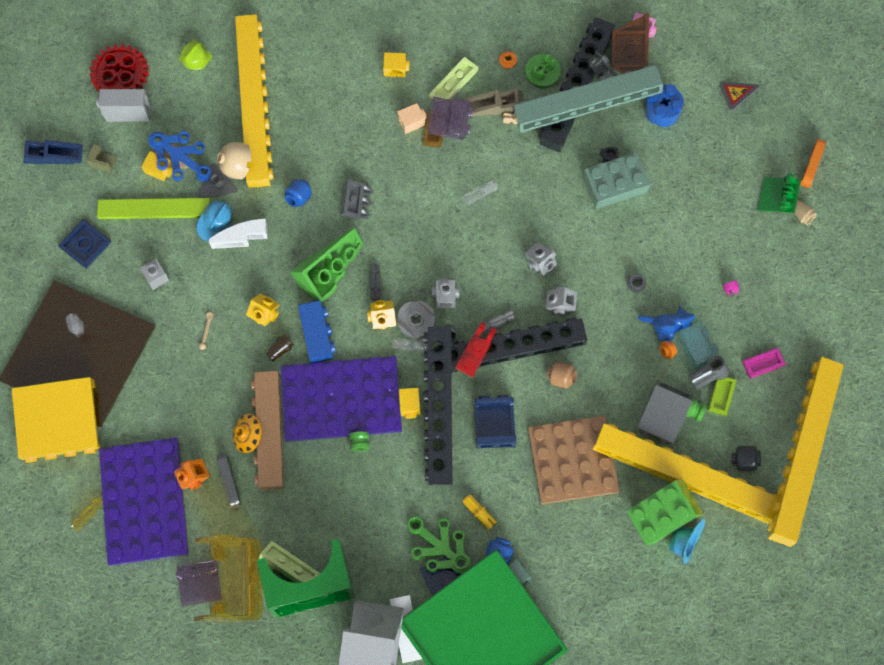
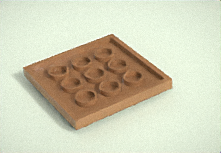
[528,416,620,504]

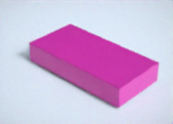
[742,347,786,379]

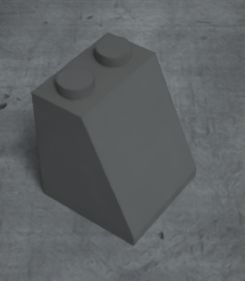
[637,380,693,444]

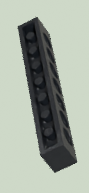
[538,17,615,153]
[433,317,588,373]
[424,326,453,485]

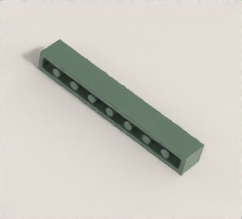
[514,65,663,133]

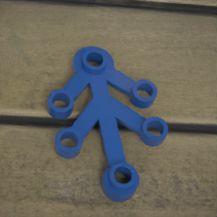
[148,131,211,182]

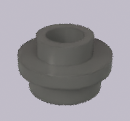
[627,274,646,293]

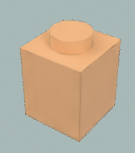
[397,103,427,134]

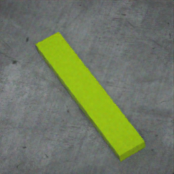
[97,198,210,219]

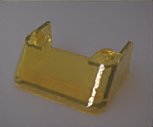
[194,534,263,623]

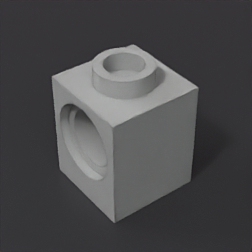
[140,259,169,290]

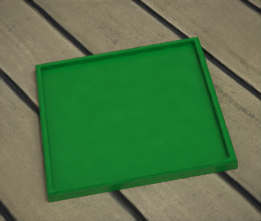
[401,549,568,665]

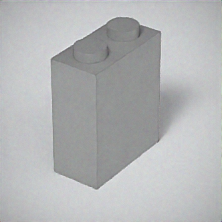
[96,89,151,122]

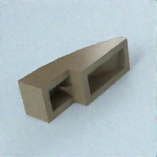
[465,88,524,116]

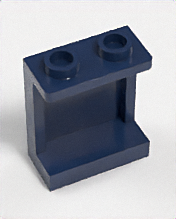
[474,395,516,449]

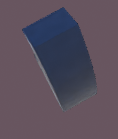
[23,140,83,164]

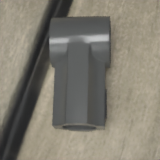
[689,356,729,390]

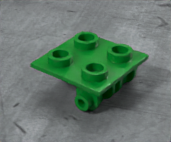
[758,173,801,213]

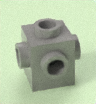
[525,242,557,276]
[432,278,459,308]
[546,286,577,315]

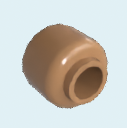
[547,361,577,389]

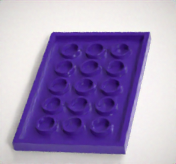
[281,356,402,442]
[99,437,189,566]

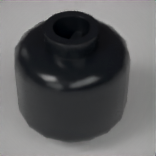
[732,446,761,471]

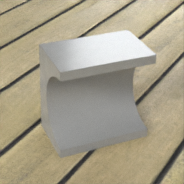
[339,600,404,665]

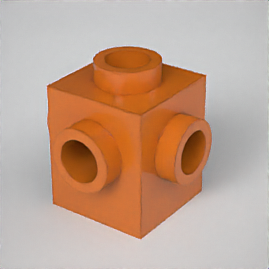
[174,459,210,490]

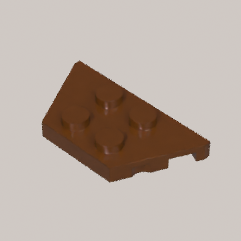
[611,13,650,74]

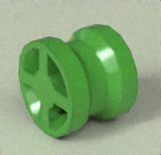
[686,399,707,423]
[349,432,370,451]

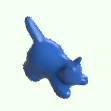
[638,306,695,342]

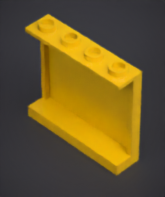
[12,377,101,463]

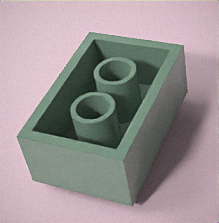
[583,152,650,209]

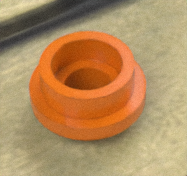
[499,51,517,69]
[659,341,677,360]

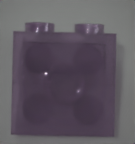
[427,96,473,141]

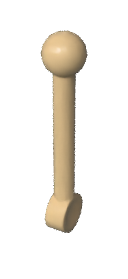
[199,312,214,350]

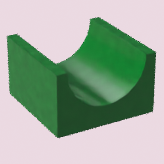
[257,539,356,618]

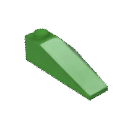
[290,228,364,303]

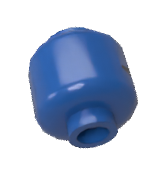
[284,179,312,207]
[485,537,514,565]

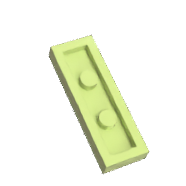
[429,57,478,108]
[259,541,320,583]

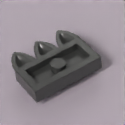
[341,179,373,220]

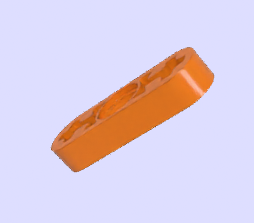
[801,138,827,188]

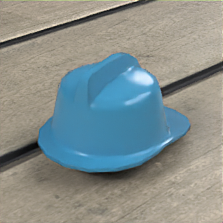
[197,201,232,242]
[669,519,705,564]

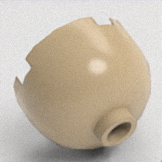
[217,142,251,180]

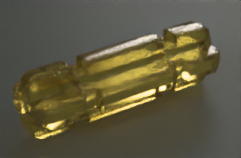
[71,496,103,531]

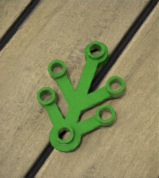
[408,516,471,574]

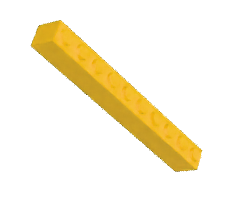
[235,14,274,188]
[767,357,844,547]
[593,424,779,524]

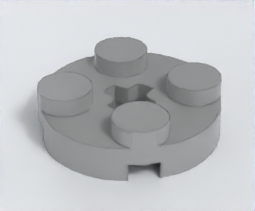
[397,301,435,339]

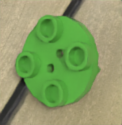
[525,54,561,89]

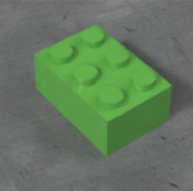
[626,479,703,546]

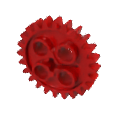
[89,43,149,91]

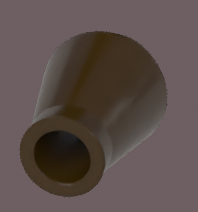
[266,334,294,362]

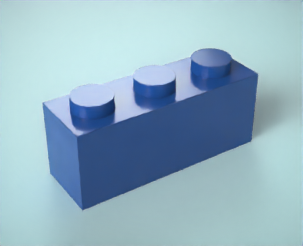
[298,301,336,363]

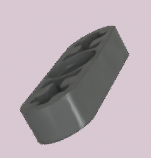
[216,453,242,510]

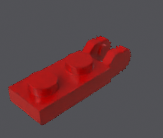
[455,322,497,378]

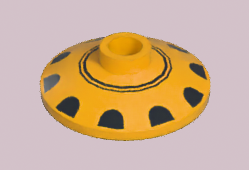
[233,414,262,453]

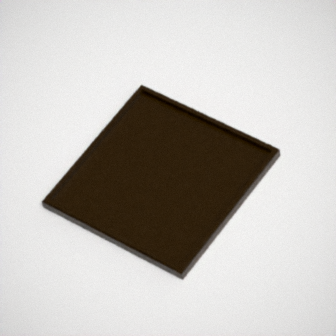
[0,281,156,428]

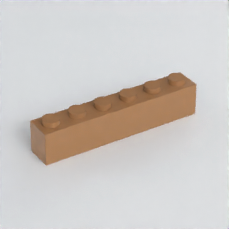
[251,371,284,491]

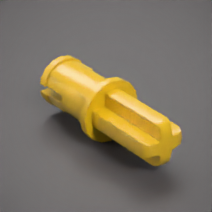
[462,494,497,530]

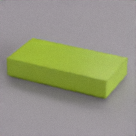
[708,377,737,416]

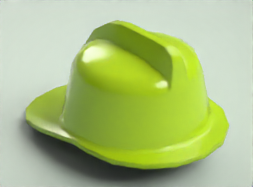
[179,39,213,70]

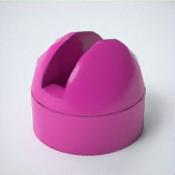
[722,280,739,296]

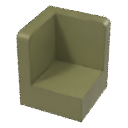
[87,144,117,173]

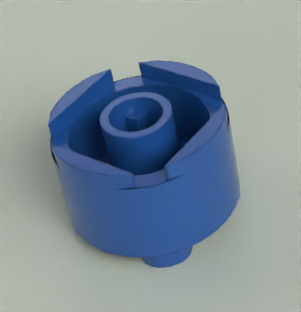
[644,84,684,127]

